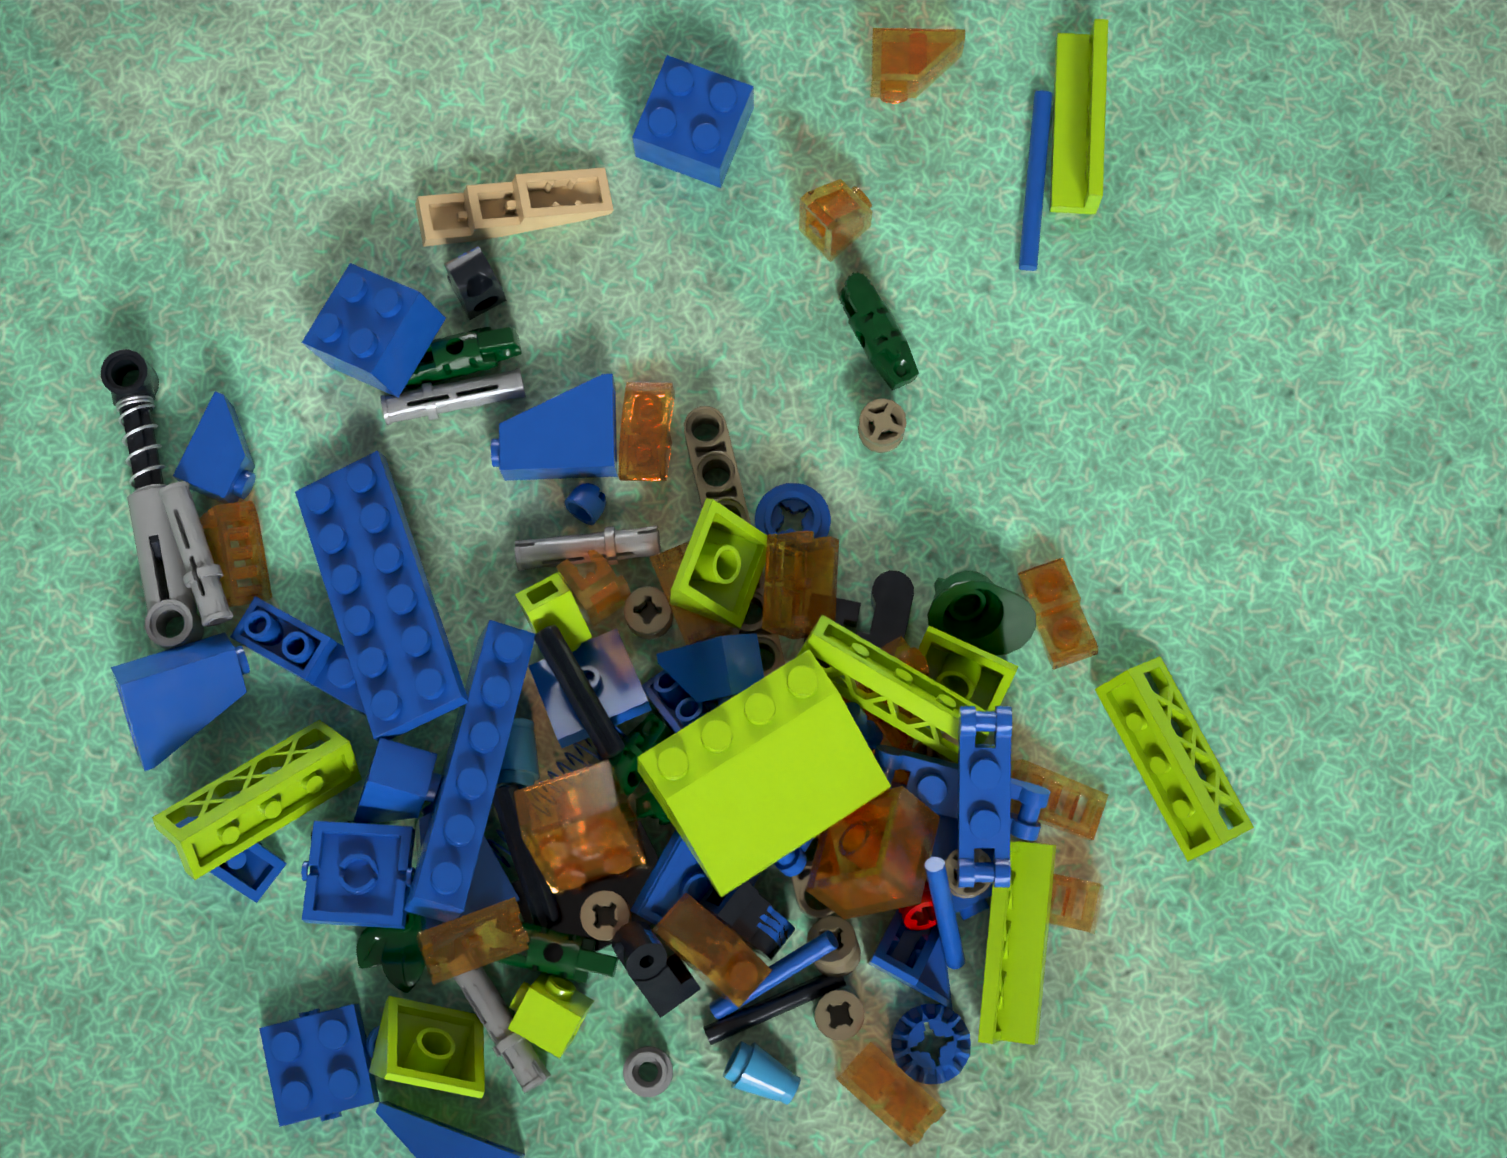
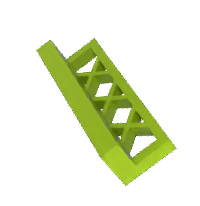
[1050,19,1108,214]
[795,615,989,764]
[1095,656,1254,862]
[152,719,362,880]
[978,840,1056,1045]

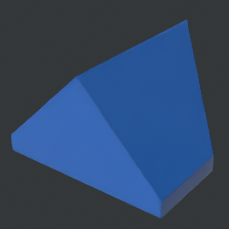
[868,908,953,1011]

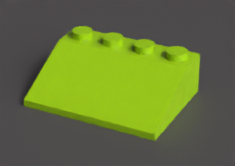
[637,649,891,897]

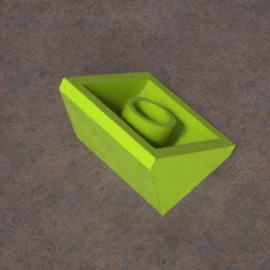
[669,498,774,629]
[911,626,1019,711]
[369,996,485,1098]

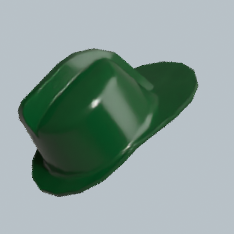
[927,570,1036,656]

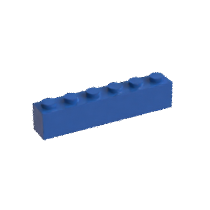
[404,620,536,924]

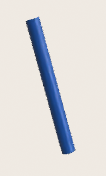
[1019,90,1053,271]

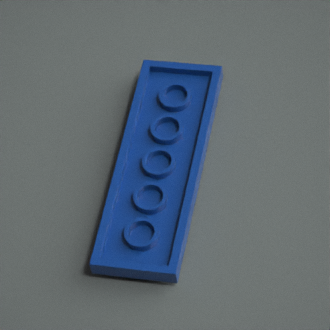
[295,450,469,742]

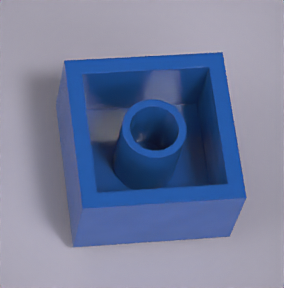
[632,55,754,188]
[301,263,446,398]

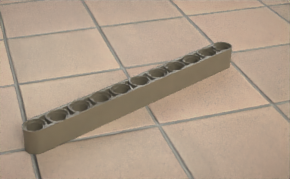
[684,406,841,920]

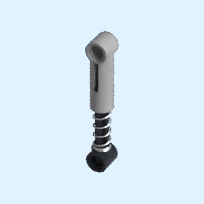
[101,349,204,650]

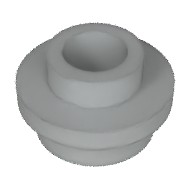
[623,1046,673,1097]

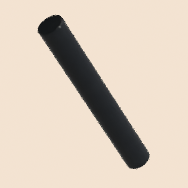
[703,974,846,1045]

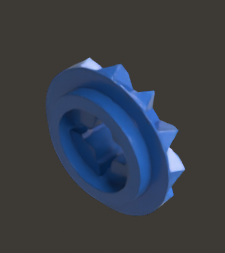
[755,483,831,559]
[891,1004,971,1084]

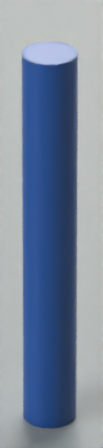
[925,857,965,969]
[709,930,839,1020]

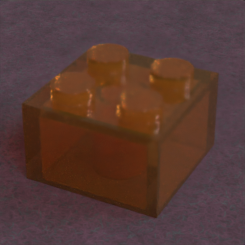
[514,760,647,893]
[806,786,940,920]

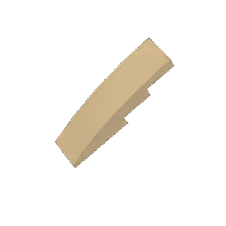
[415,167,614,247]

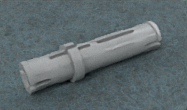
[380,368,526,425]
[158,481,233,627]
[515,525,661,571]
[446,950,551,1094]

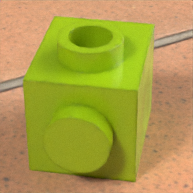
[515,573,592,652]
[508,972,594,1059]

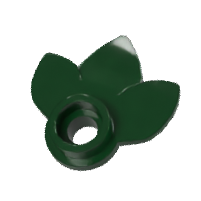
[356,912,455,993]

